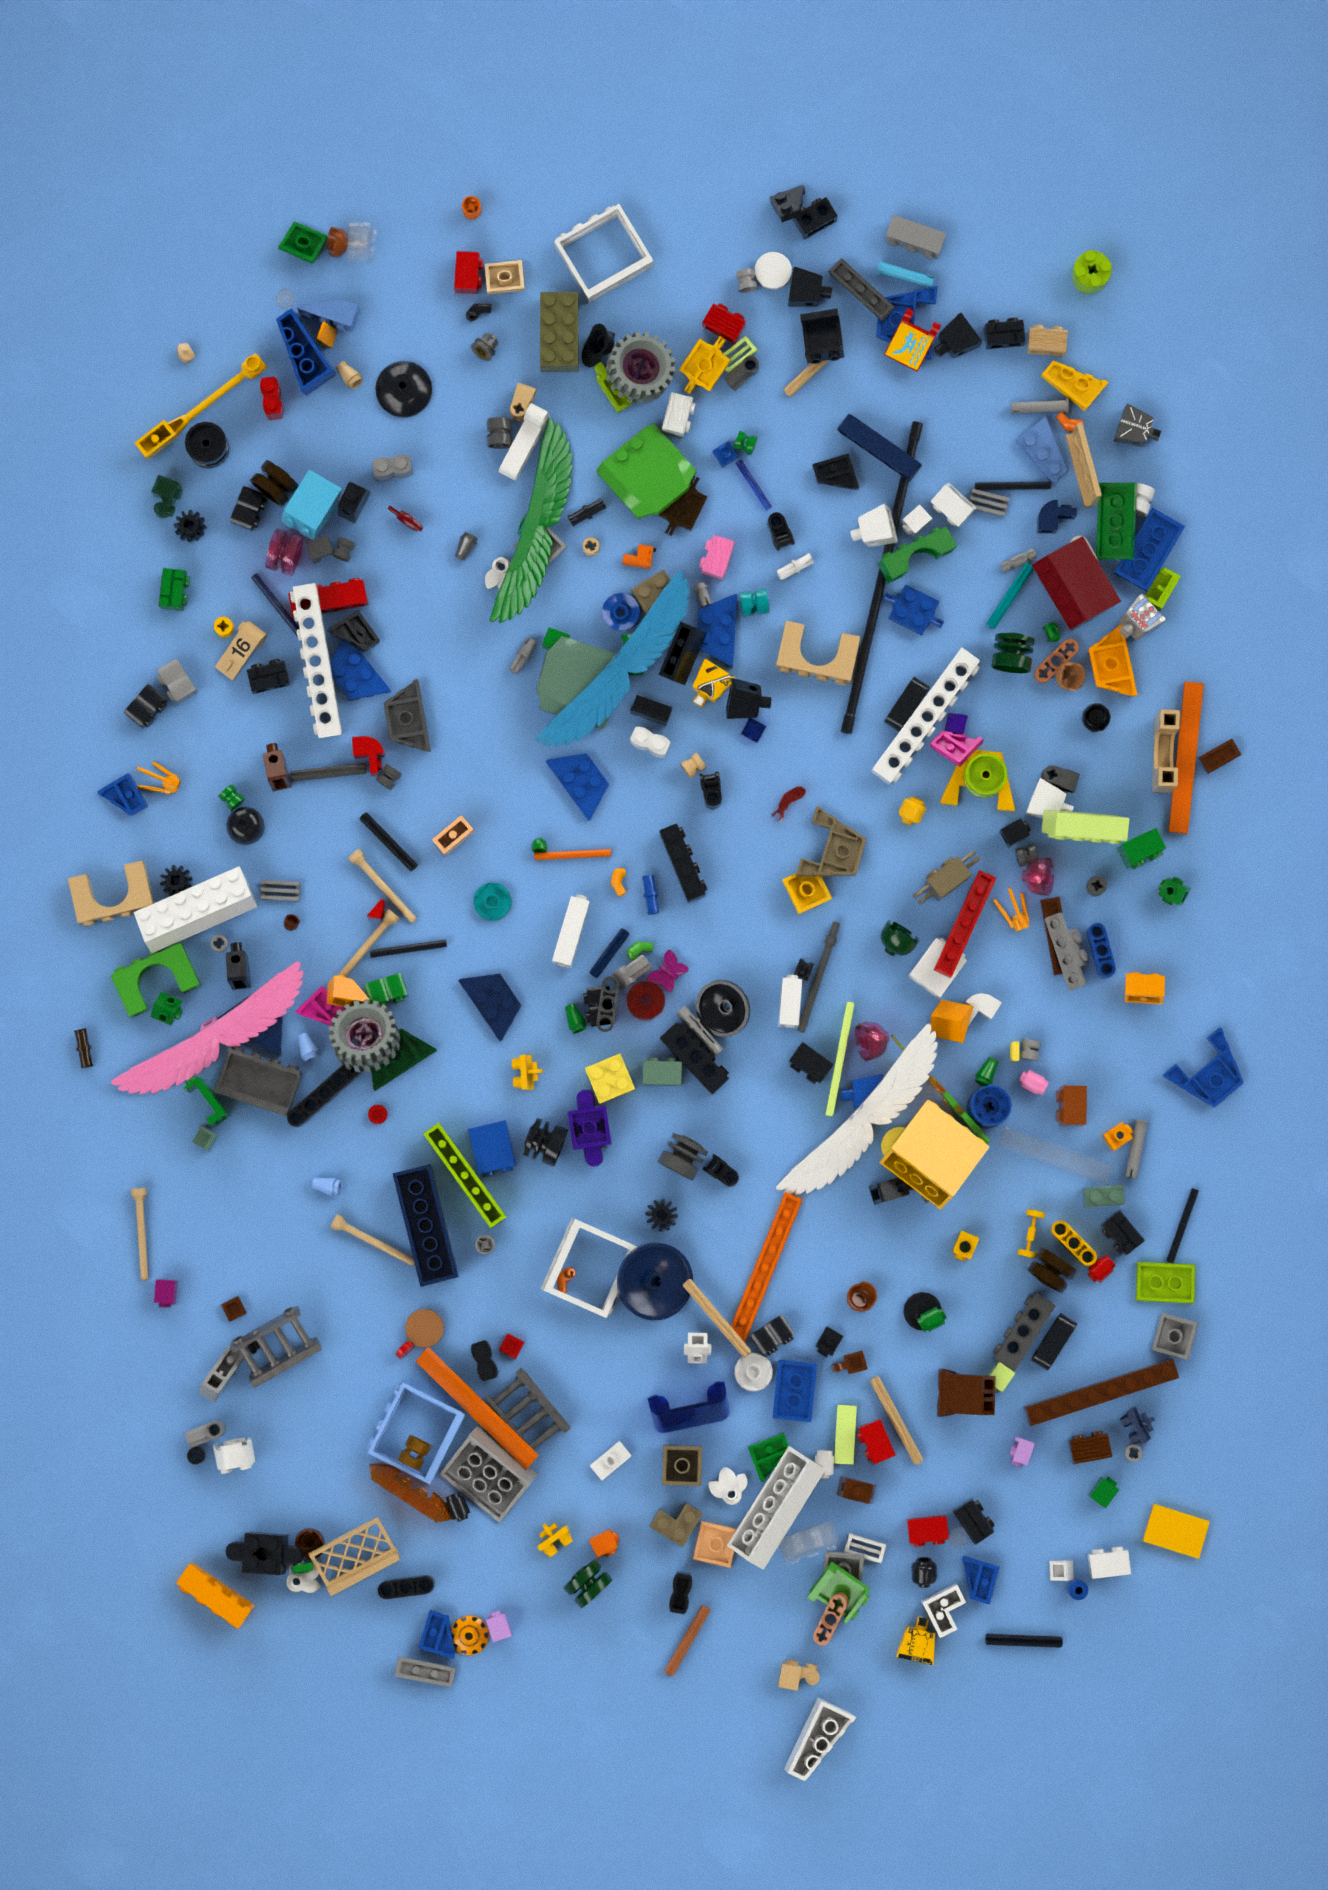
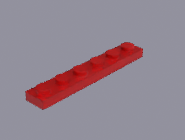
[933,870,996,978]

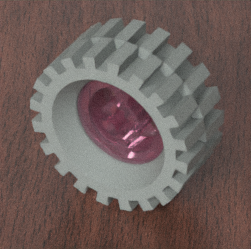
[605,331,676,404]
[329,999,400,1073]

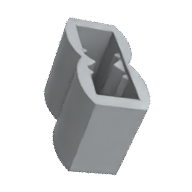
[372,455,413,481]
[157,658,198,704]

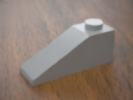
[198,1342,249,1403]

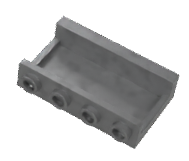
[213,1046,303,1116]

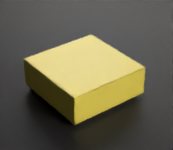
[1010,1041,1019,1062]

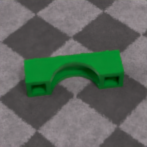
[878,527,957,584]

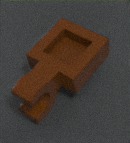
[831,1350,868,1374]

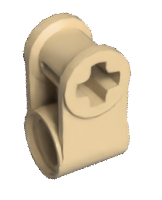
[510,382,537,422]

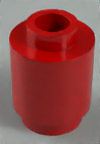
[1087,1255,1116,1283]

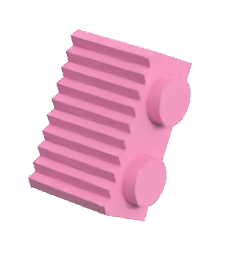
[699,535,735,580]

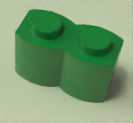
[364,973,409,1007]

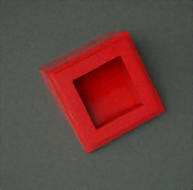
[367,899,386,920]

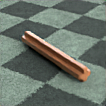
[665,1605,710,1677]

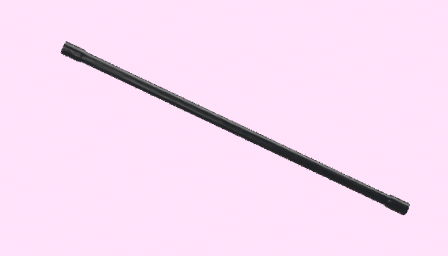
[840,421,923,734]

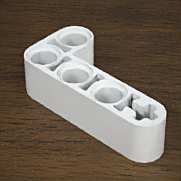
[499,403,549,481]

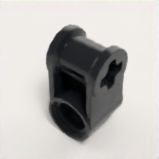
[767,512,795,551]
[699,771,722,810]
[702,1154,739,1187]

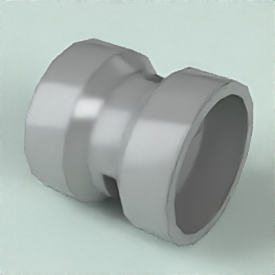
[736,269,757,293]
[1020,1039,1041,1061]
[475,1235,495,1254]

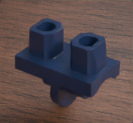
[1120,1407,1155,1444]

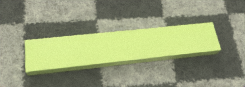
[825,1002,855,1117]

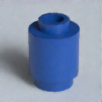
[1067,1579,1088,1600]

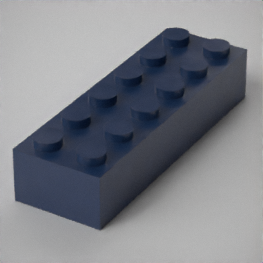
[392,1164,459,1287]

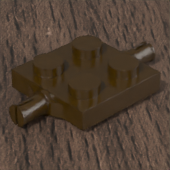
[657,476,708,536]

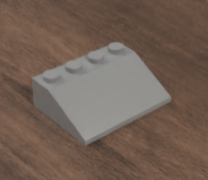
[439,1425,538,1523]

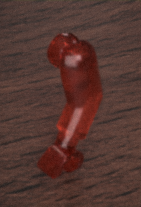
[772,786,806,822]

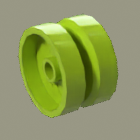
[963,753,1008,799]

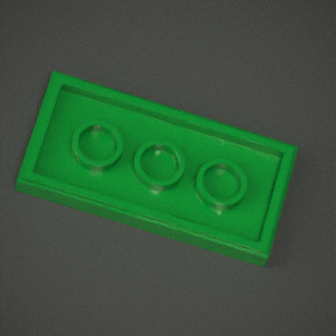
[1096,483,1137,560]

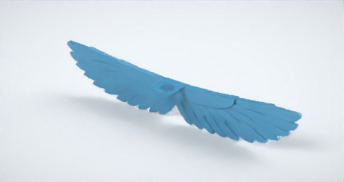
[536,570,690,746]

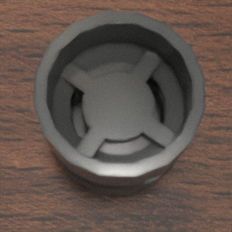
[487,417,512,449]

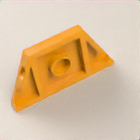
[1088,625,1138,697]

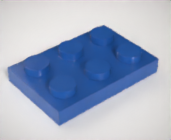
[772,1360,817,1422]

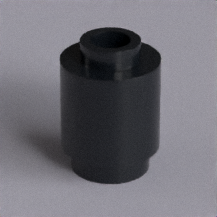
[445,1491,470,1522]

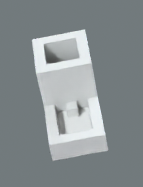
[964,993,1002,1026]

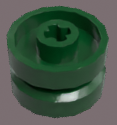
[563,1559,613,1609]

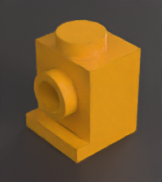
[1101,1122,1133,1151]

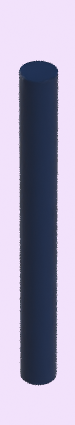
[251,573,300,636]

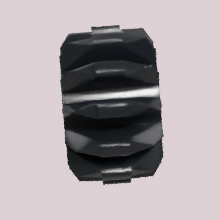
[174,510,207,543]
[160,865,193,896]
[645,1199,678,1232]

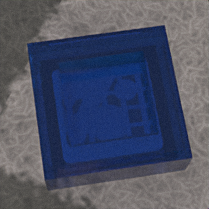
[741,718,766,743]

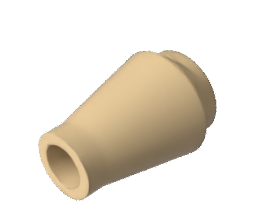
[336,361,363,389]

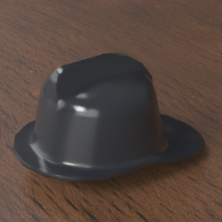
[582,323,615,368]

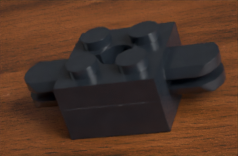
[225,1532,304,1575]

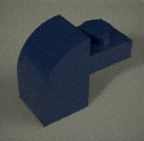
[1037,500,1077,534]

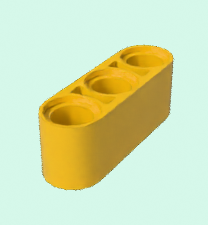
[1050,1220,1097,1266]

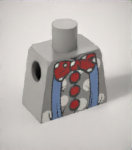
[1119,593,1166,640]

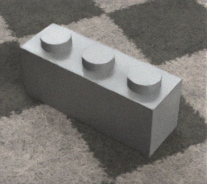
[885,215,946,259]

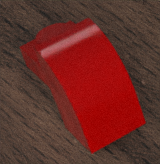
[352,736,385,776]

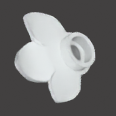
[485,557,510,589]
[708,1467,747,1505]
[286,1560,321,1593]

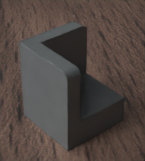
[306,535,333,563]

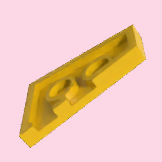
[1040,360,1108,411]

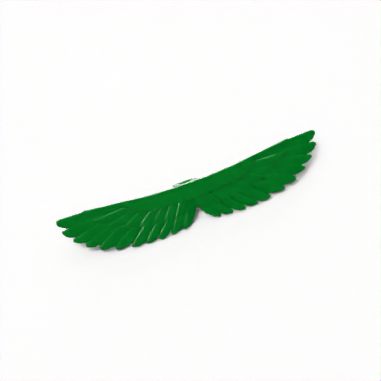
[489,418,573,623]

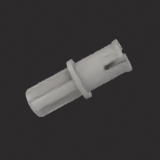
[509,637,537,674]

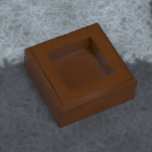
[221,1296,247,1322]

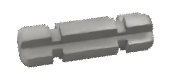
[1000,549,1037,573]

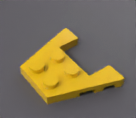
[940,750,1015,812]

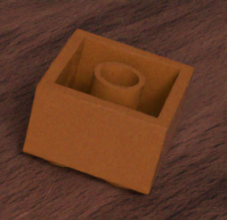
[1055,1085,1087,1126]

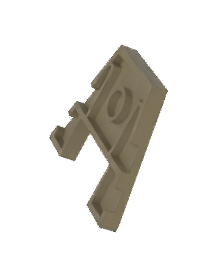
[795,806,867,877]

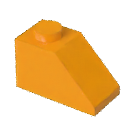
[327,975,370,1007]

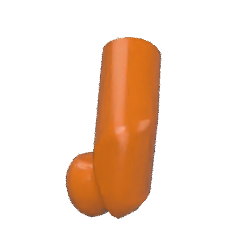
[1056,412,1084,432]
[557,1267,576,1294]

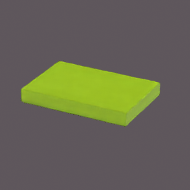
[1135,1262,1196,1303]

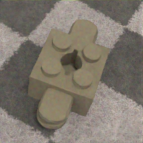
[913,850,981,905]

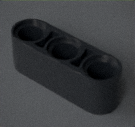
[884,677,930,732]
[1031,1313,1077,1371]
[378,1575,435,1599]

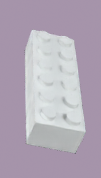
[134,866,257,953]
[727,1446,826,1570]

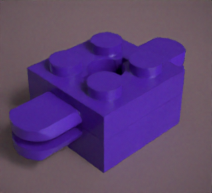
[568,1090,612,1167]

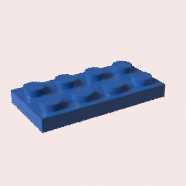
[1114,507,1185,592]

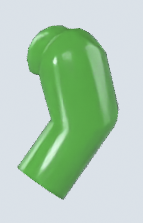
[627,941,653,960]

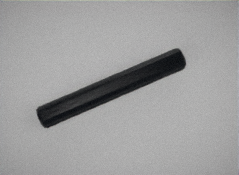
[359,812,418,872]
[985,1634,1063,1648]

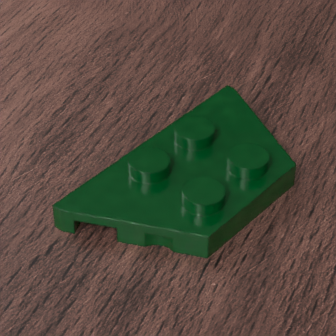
[370,1028,437,1091]

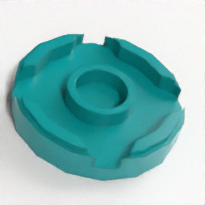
[473,883,512,921]

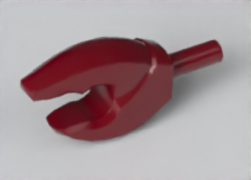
[388,506,423,532]

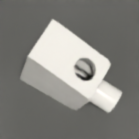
[850,504,898,547]
[1025,778,1074,818]

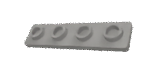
[1045,912,1089,990]

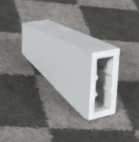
[552,894,590,969]

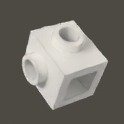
[684,1333,711,1363]

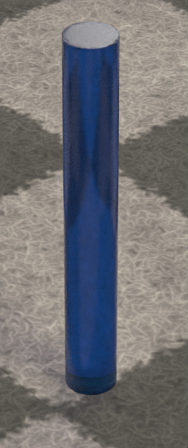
[735,459,772,511]

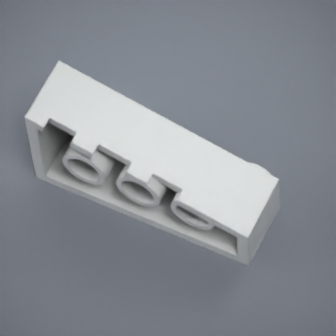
[784,1697,856,1781]

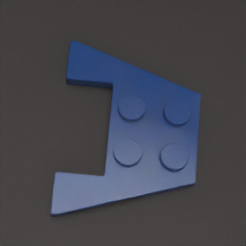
[876,286,938,360]
[1163,1027,1244,1108]

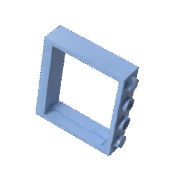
[367,1382,466,1484]

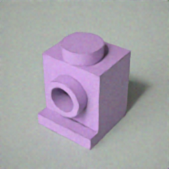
[1009,1436,1035,1468]

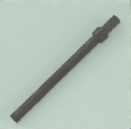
[797,921,840,1033]

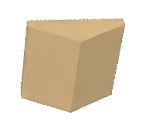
[484,260,525,295]

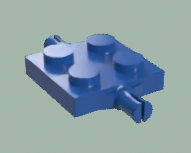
[883,584,944,636]

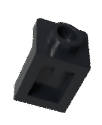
[815,1326,843,1358]

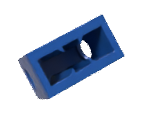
[841,1074,883,1109]

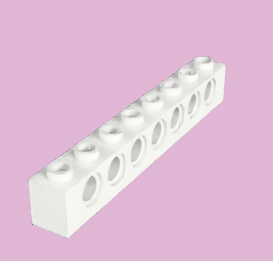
[290,583,343,738]
[871,648,980,785]

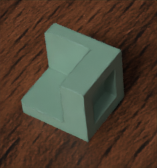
[192,1125,219,1152]

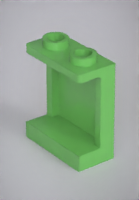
[807,1561,870,1624]

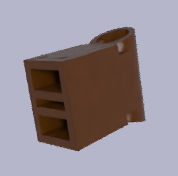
[937,1368,996,1417]

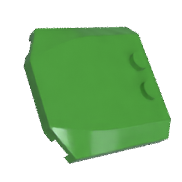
[596,423,697,520]

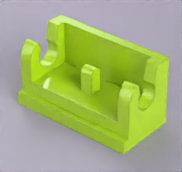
[1145,568,1181,612]

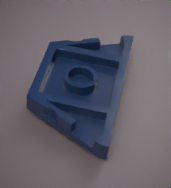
[458,974,522,1042]
[217,996,283,1056]

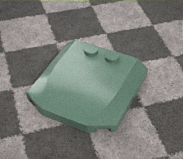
[536,636,616,729]

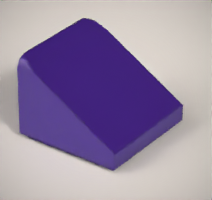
[944,713,968,734]

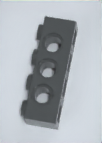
[993,1293,1056,1371]

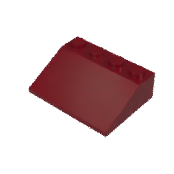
[1032,536,1122,631]

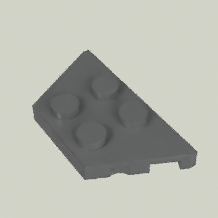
[384,679,431,752]

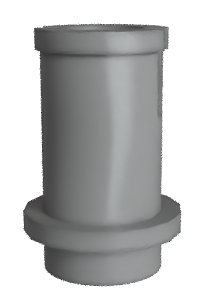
[693,582,712,608]

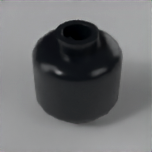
[911,1557,937,1588]

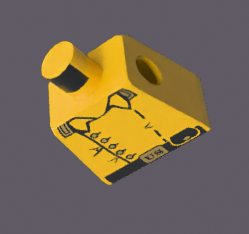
[896,1616,935,1665]

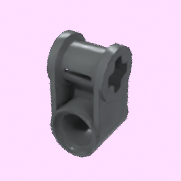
[1041,765,1080,793]

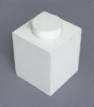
[902,504,932,537]

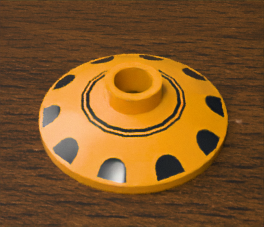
[451,1615,489,1655]

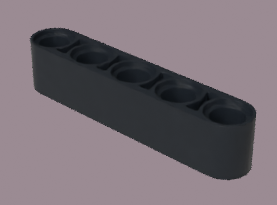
[287,1063,364,1127]

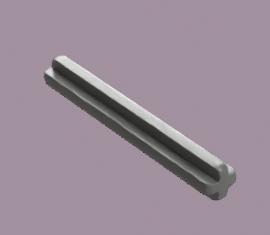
[290,763,366,782]

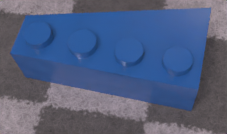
[276,308,337,395]

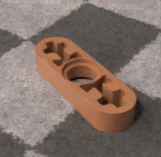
[1034,639,1079,684]
[813,1592,849,1646]

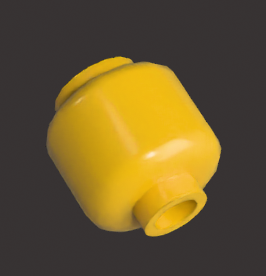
[898,796,926,826]

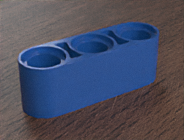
[1087,923,1116,979]

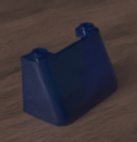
[648,1380,730,1433]

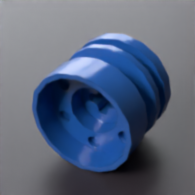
[966,1085,1012,1129]

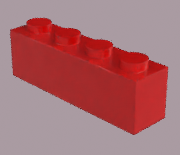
[288,578,369,618]

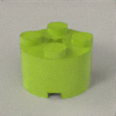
[1072,250,1112,294]

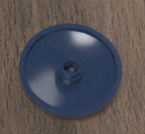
[617,1242,693,1320]

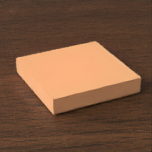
[693,1521,737,1568]

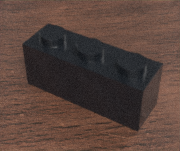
[658,621,707,685]

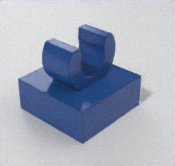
[712,441,738,468]

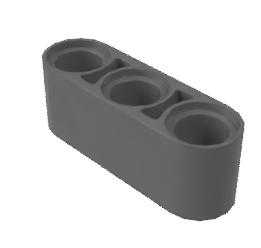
[596,976,619,1032]

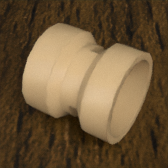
[680,752,706,779]

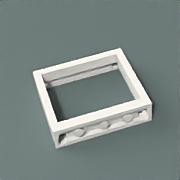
[554,204,654,303]
[540,1218,637,1318]

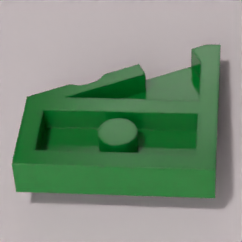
[747,1432,789,1482]

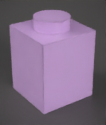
[486,1610,512,1642]

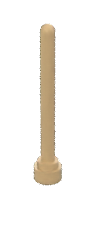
[348,849,416,923]
[338,909,400,977]
[131,1188,148,1281]
[330,1214,415,1266]

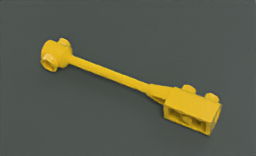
[135,353,267,460]

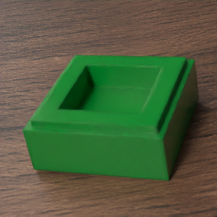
[291,1562,313,1575]

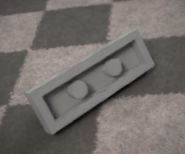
[394,1656,456,1687]

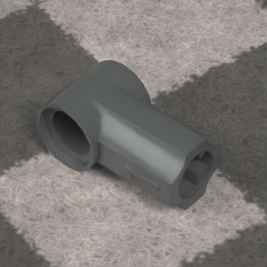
[724,356,759,391]

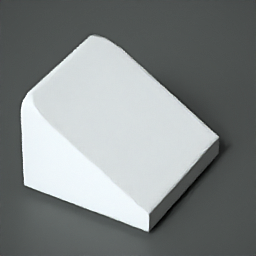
[1049,1560,1074,1581]

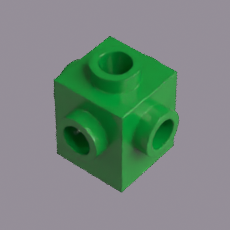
[1158,876,1191,906]
[150,992,183,1026]

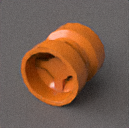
[462,196,482,220]

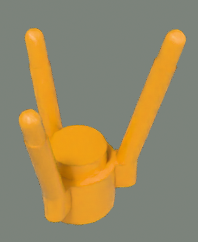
[137,761,181,795]
[993,888,1030,932]

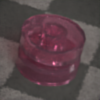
[265,528,304,576]

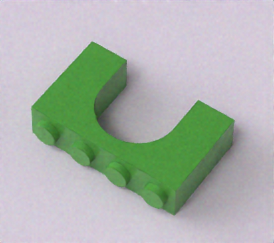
[110,943,202,1018]

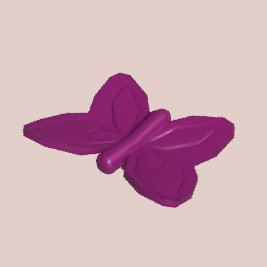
[647,950,689,992]

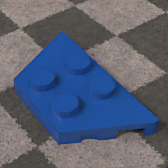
[697,594,737,668]
[330,640,391,701]
[546,753,609,821]

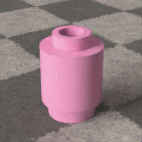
[1019,1070,1049,1095]

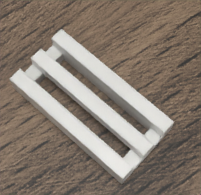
[844,1533,887,1564]

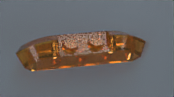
[369,1463,452,1523]

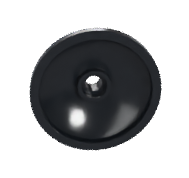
[375,361,432,418]
[696,980,750,1037]

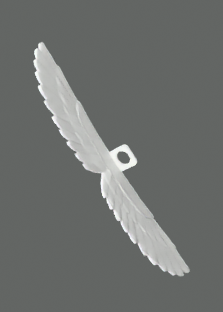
[776,1023,938,1195]

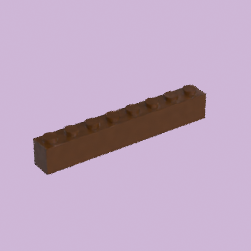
[1023,1359,1179,1426]

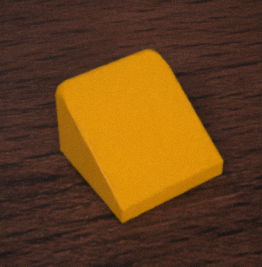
[317,322,337,348]

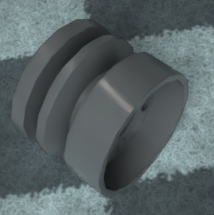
[657,1133,708,1181]

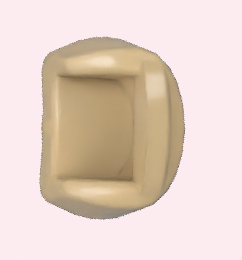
[177,343,195,363]

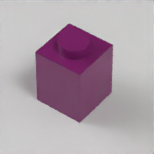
[154,1279,178,1308]

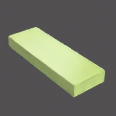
[834,1405,857,1465]

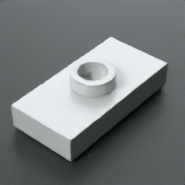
[590,1440,632,1480]

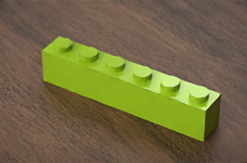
[423,1123,507,1229]

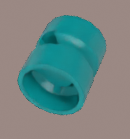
[740,589,770,617]

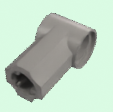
[612,954,652,990]
[185,1420,226,1448]

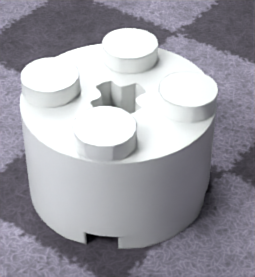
[213,1437,256,1474]

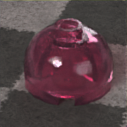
[1022,857,1054,896]
[854,1022,889,1061]

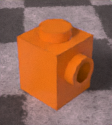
[589,1529,620,1558]

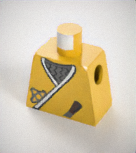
[692,659,735,708]

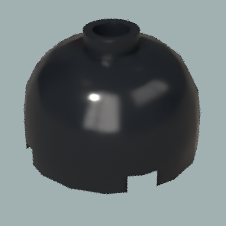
[226,807,265,845]

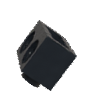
[793,197,838,240]

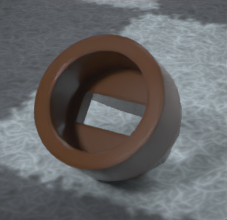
[283,914,300,931]

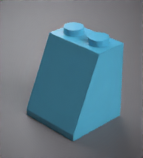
[281,470,342,540]

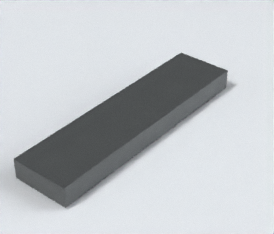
[828,258,895,322]

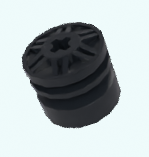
[523,1118,568,1167]

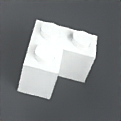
[921,1583,966,1638]

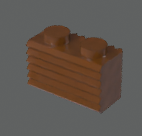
[1068,1431,1112,1464]

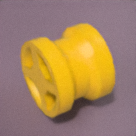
[214,617,234,638]

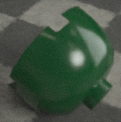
[880,920,920,956]

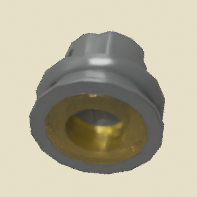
[471,333,498,361]

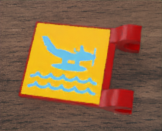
[884,308,941,372]

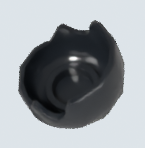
[1082,703,1111,732]

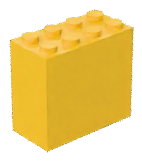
[879,1100,989,1210]

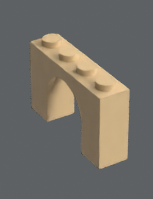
[776,621,860,686]
[1152,709,1180,793]
[68,860,154,927]

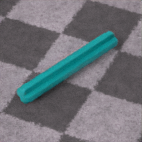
[986,563,1034,629]

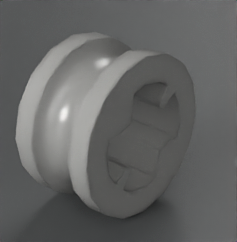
[210,935,229,953]
[1124,1444,1143,1462]

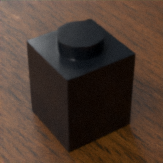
[999,818,1031,848]

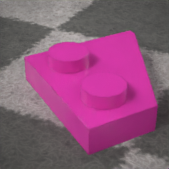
[930,731,983,767]
[295,986,345,1026]

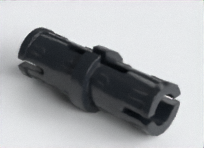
[567,498,606,527]

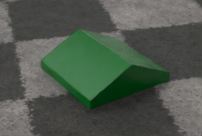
[278,222,328,264]

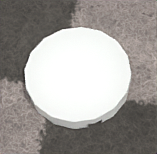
[755,252,792,290]
[734,1352,773,1391]

